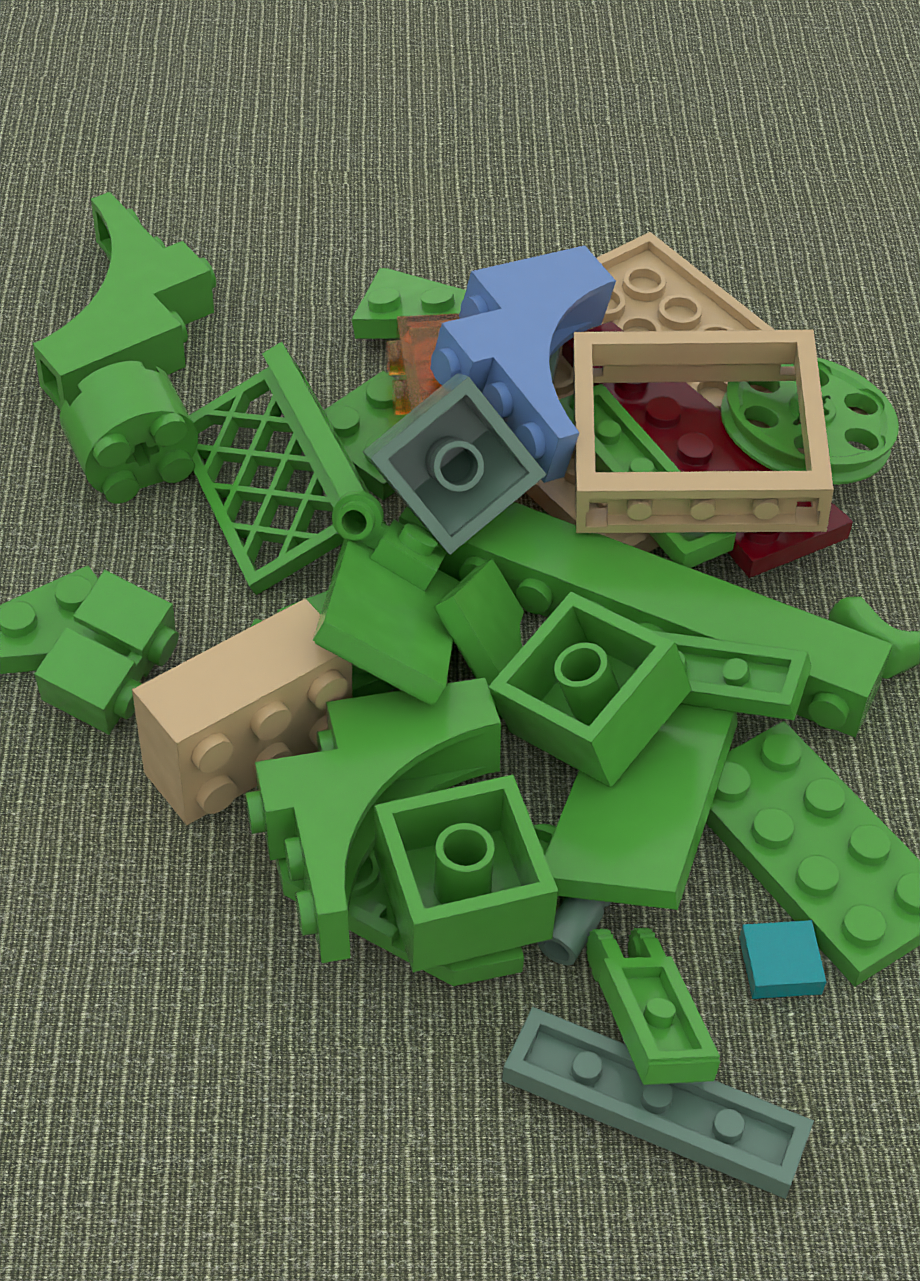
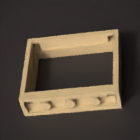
[573,330,834,533]

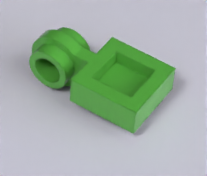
[332,491,446,591]

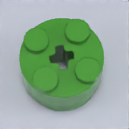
[60,361,198,504]

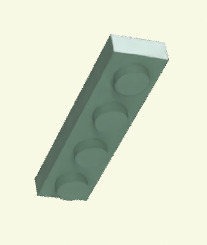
[502,1006,814,1199]

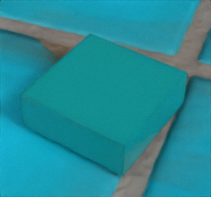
[739,920,826,999]

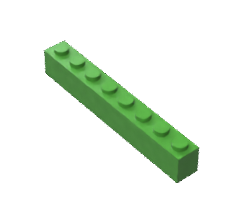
[399,502,893,738]

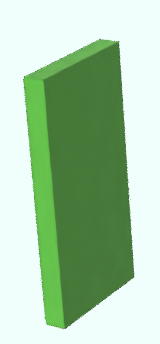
[313,539,460,705]
[545,704,738,910]

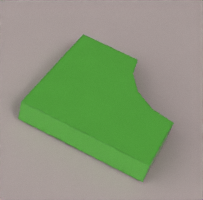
[435,558,524,718]

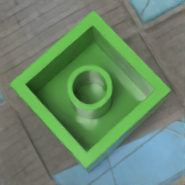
[488,592,692,788]
[375,775,558,972]

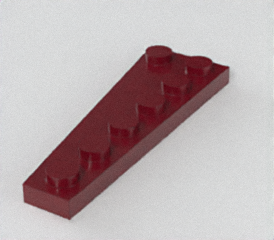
[562,321,853,578]

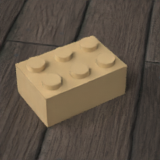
[132,598,352,826]

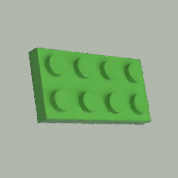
[706,721,920,987]

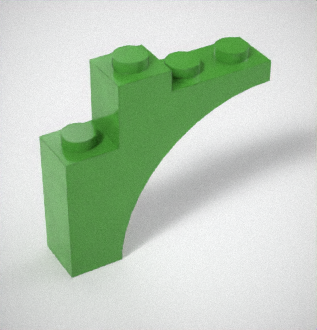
[33,192,216,410]
[245,678,501,963]

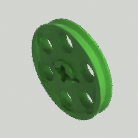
[721,357,899,484]

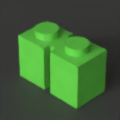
[34,569,179,735]

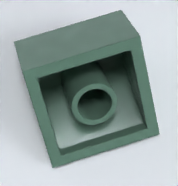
[363,373,547,555]

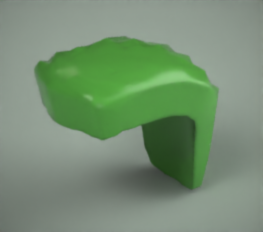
[828,597,920,679]

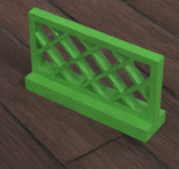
[190,342,387,595]

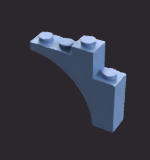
[430,245,616,483]

